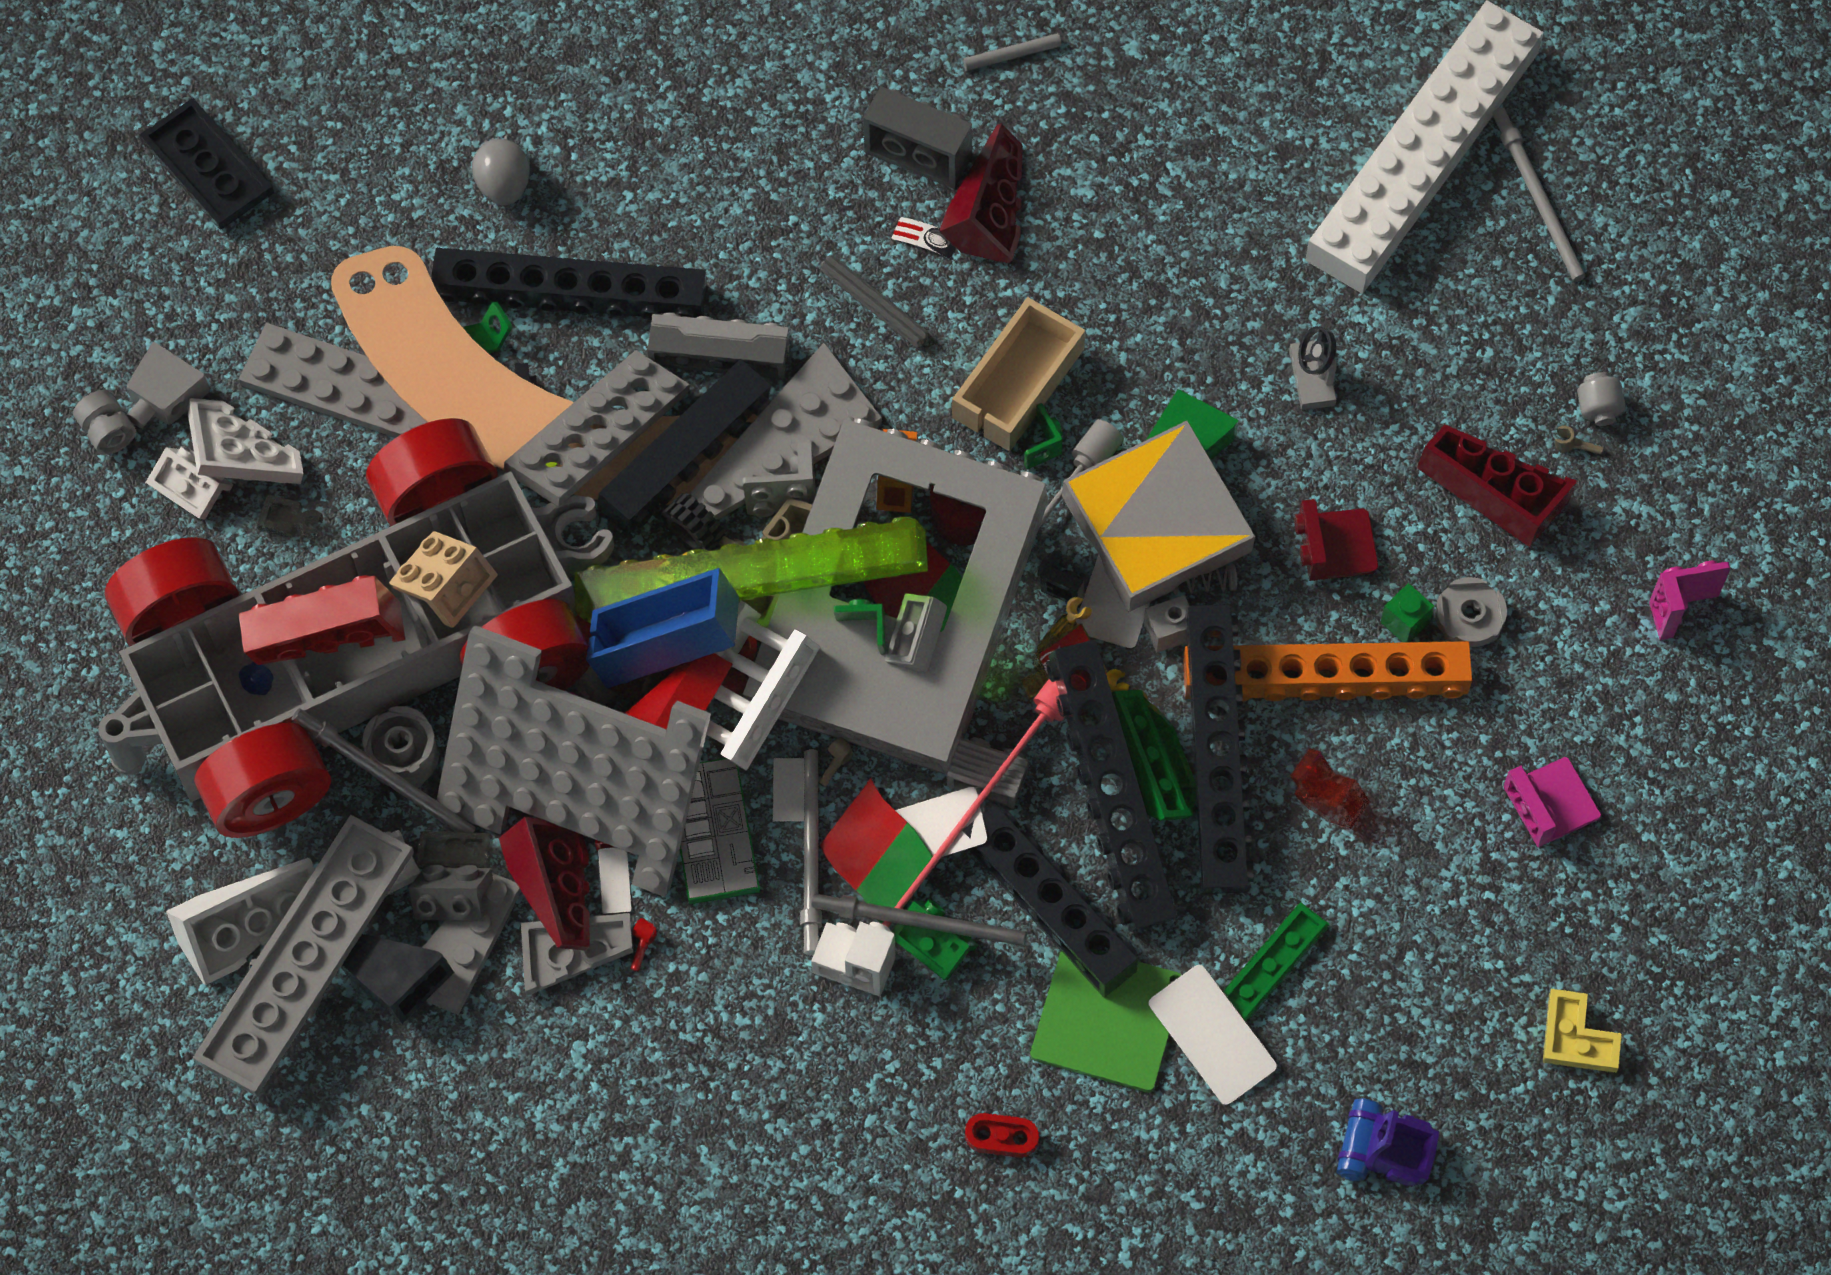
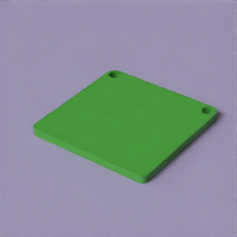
[1030,949,1182,1093]

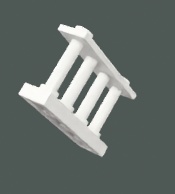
[706,601,820,771]

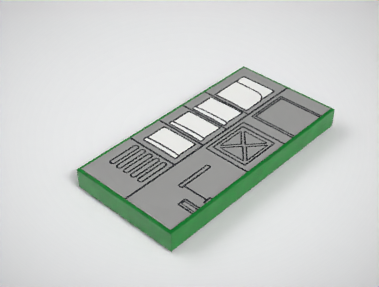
[680,758,760,905]

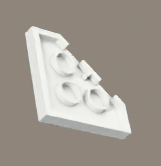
[187,398,304,484]

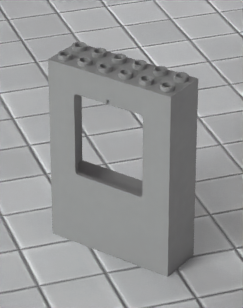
[743,418,1048,775]

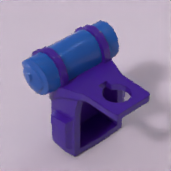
[1336,1098,1439,1187]

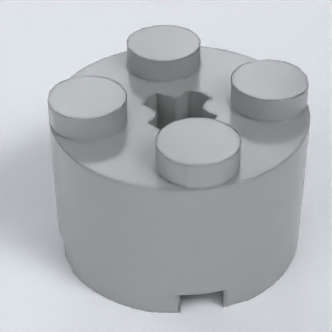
[362,706,439,788]

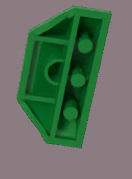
[1112,690,1196,821]

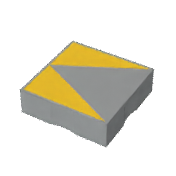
[1062,421,1255,613]

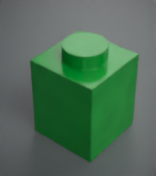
[1380,583,1434,642]

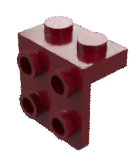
[1294,499,1378,581]

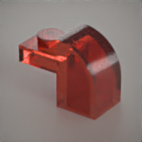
[1290,748,1370,829]

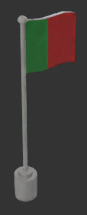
[863,419,1124,632]

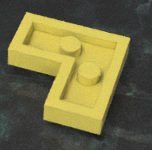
[1543,989,1621,1073]

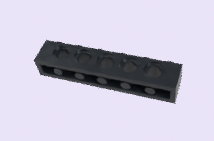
[962,804,1138,998]

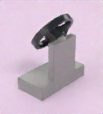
[1289,326,1337,410]

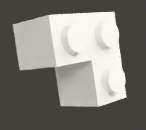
[811,922,896,997]

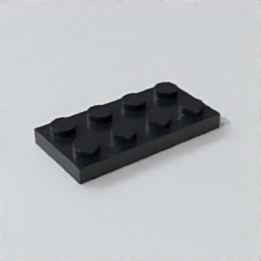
[139,98,274,231]

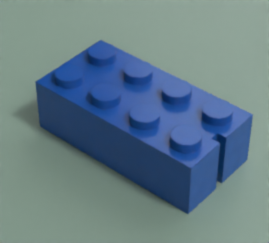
[586,568,739,688]

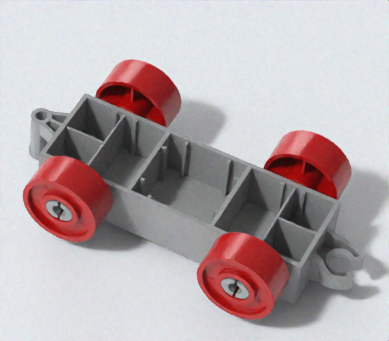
[98,418,614,838]

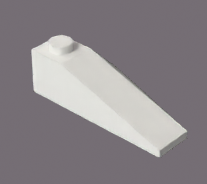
[166,858,315,985]

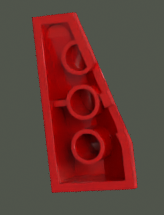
[625,653,733,729]

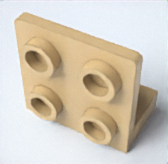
[389,531,498,628]

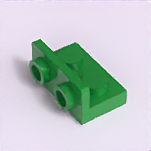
[892,899,979,980]

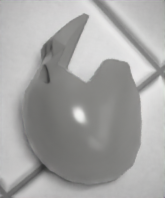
[472,135,530,205]

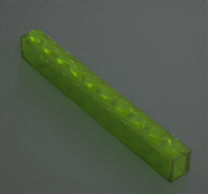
[574,517,928,623]

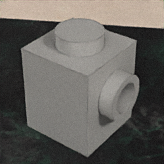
[1144,595,1194,653]

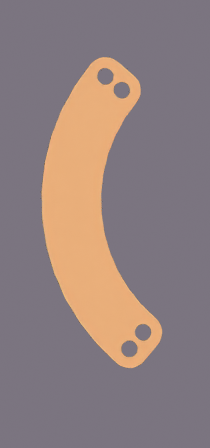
[331,246,758,505]

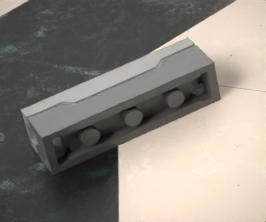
[647,313,790,379]

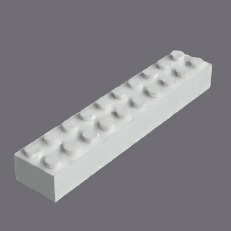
[1305,0,1543,294]

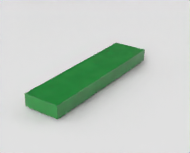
[1223,902,1329,1023]

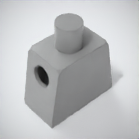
[127,342,210,428]

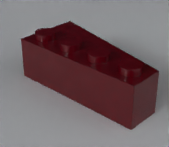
[1417,424,1578,548]

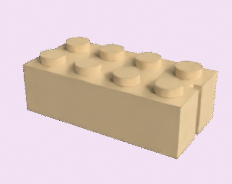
[952,297,1085,452]

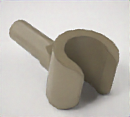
[1555,426,1603,455]
[818,737,853,787]

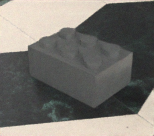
[863,86,972,189]

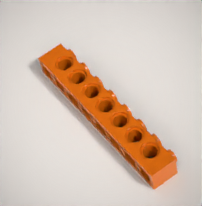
[1183,641,1472,702]

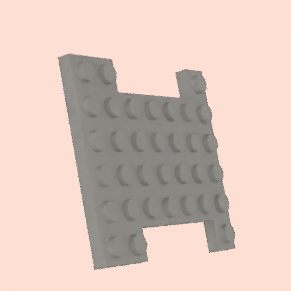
[437,625,711,897]

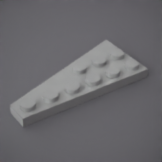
[690,343,882,520]

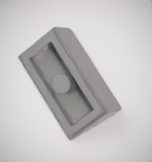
[885,593,947,672]

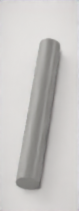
[963,33,1061,71]

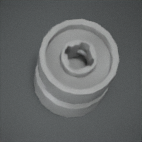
[73,389,136,455]

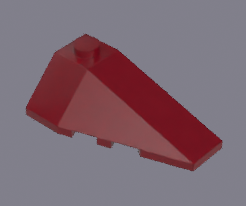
[499,817,590,951]

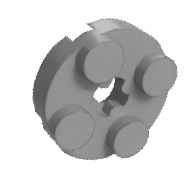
[1435,577,1507,647]

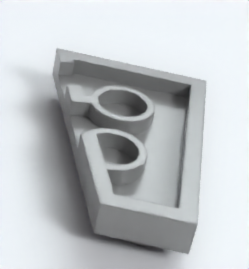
[521,913,633,996]

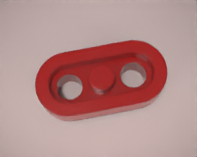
[965,1113,1039,1158]

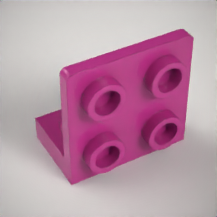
[1649,560,1731,640]
[1503,757,1601,847]

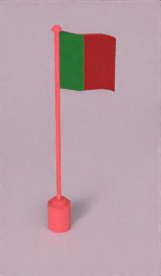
[820,675,1086,928]

